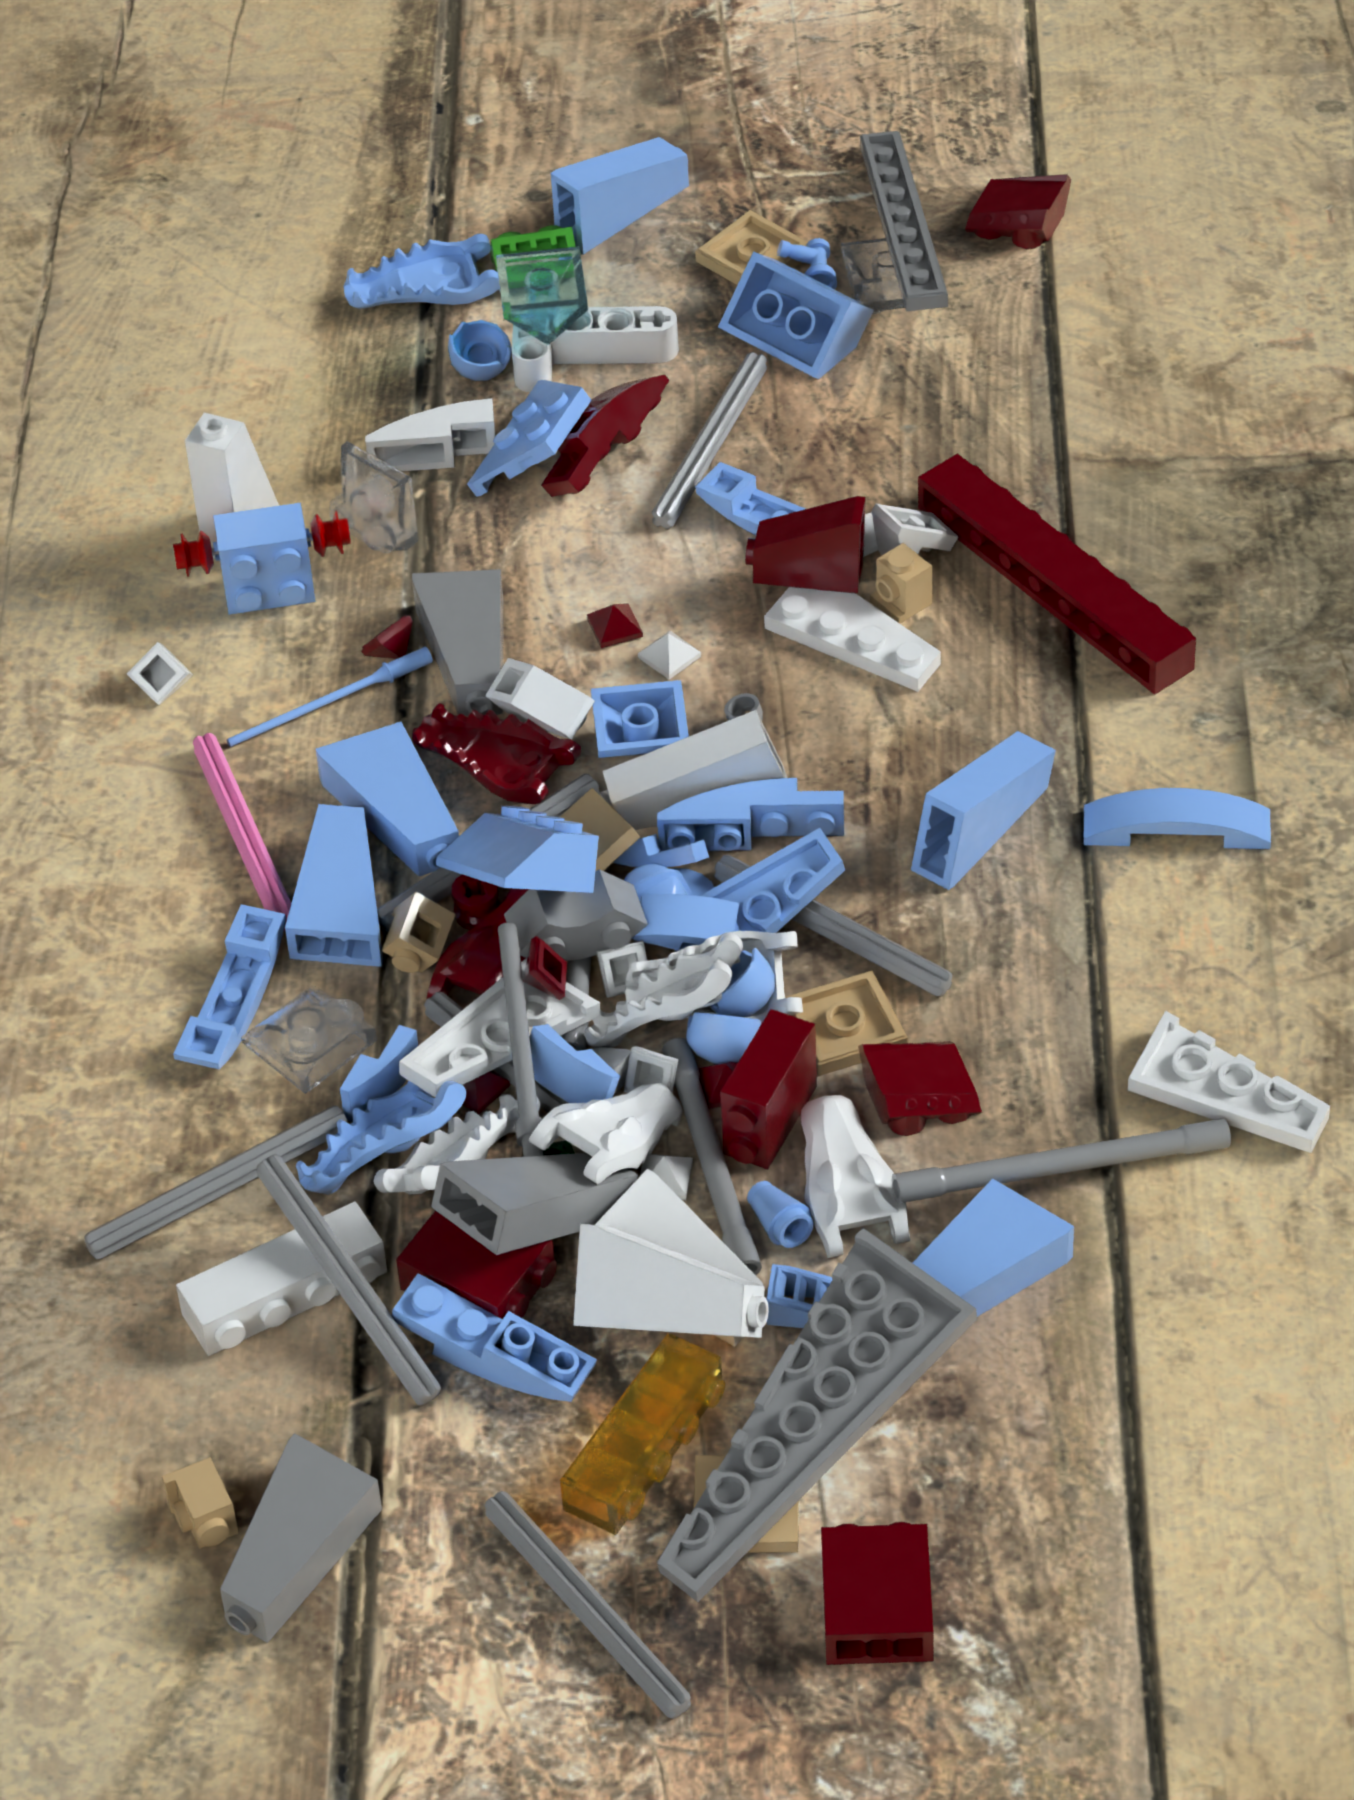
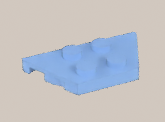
[467,380,591,497]

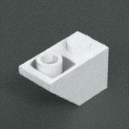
[485,658,595,739]

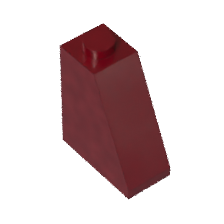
[745,496,866,594]

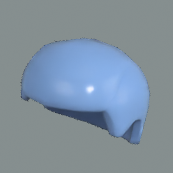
[448,320,512,381]
[711,948,775,1018]
[686,1012,761,1065]

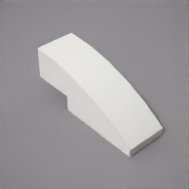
[365,398,495,474]

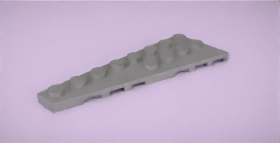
[657,1228,977,1602]

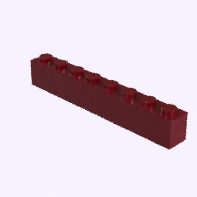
[918,453,1196,695]

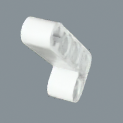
[511,306,679,392]

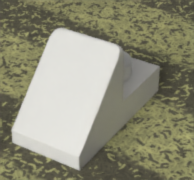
[872,504,958,555]

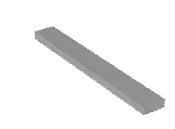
[860,131,948,311]

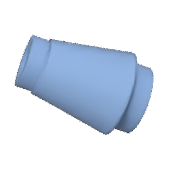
[747,1181,813,1248]

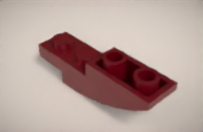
[541,374,670,497]

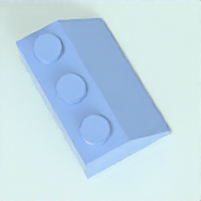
[718,251,874,379]

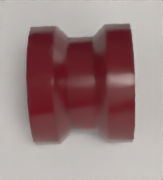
[451,874,500,930]

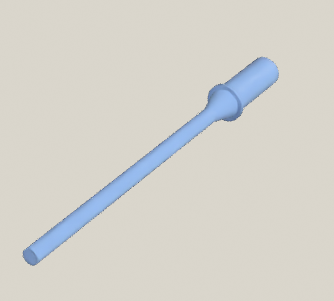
[227,646,433,747]

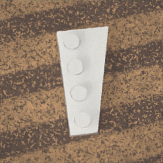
[764,587,941,692]

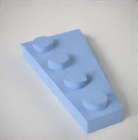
[674,828,845,952]

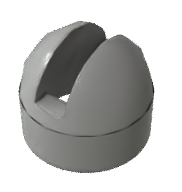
[724,693,763,721]

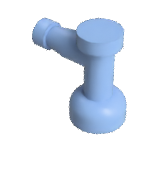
[777,238,837,290]

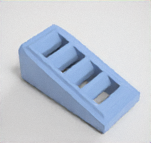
[767,1264,832,1328]

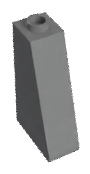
[412,569,504,716]
[431,1153,638,1255]
[220,1433,382,1643]

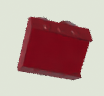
[965,174,1071,249]
[858,1041,982,1136]

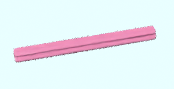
[193,733,291,931]

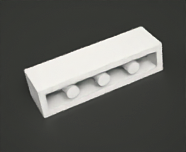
[176,1201,387,1356]

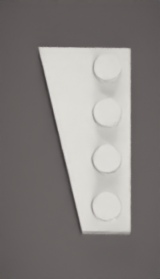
[399,958,600,1097]
[1128,1010,1330,1153]

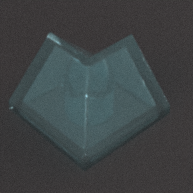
[496,246,588,345]

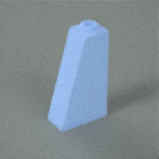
[551,137,689,255]
[315,722,459,876]
[911,731,1056,890]
[285,804,384,967]
[913,1179,1074,1317]

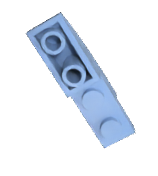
[657,778,844,851]
[392,1273,597,1402]

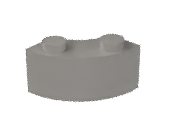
[504,869,648,961]

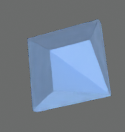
[591,680,689,758]

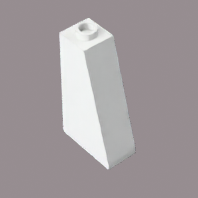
[185,412,279,561]
[601,710,787,830]
[595,1169,763,1347]
[573,1224,769,1338]

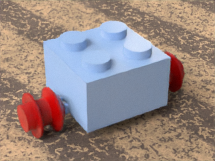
[173,502,351,615]

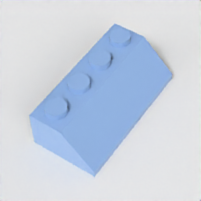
[436,806,599,893]

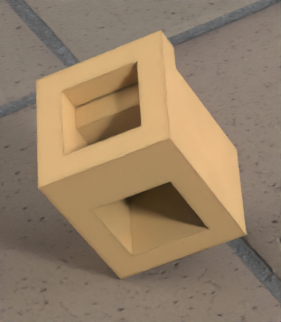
[870,543,932,624]
[382,892,455,973]
[162,1457,239,1549]

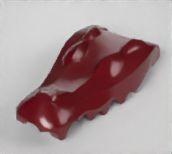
[412,703,582,804]
[426,888,529,999]

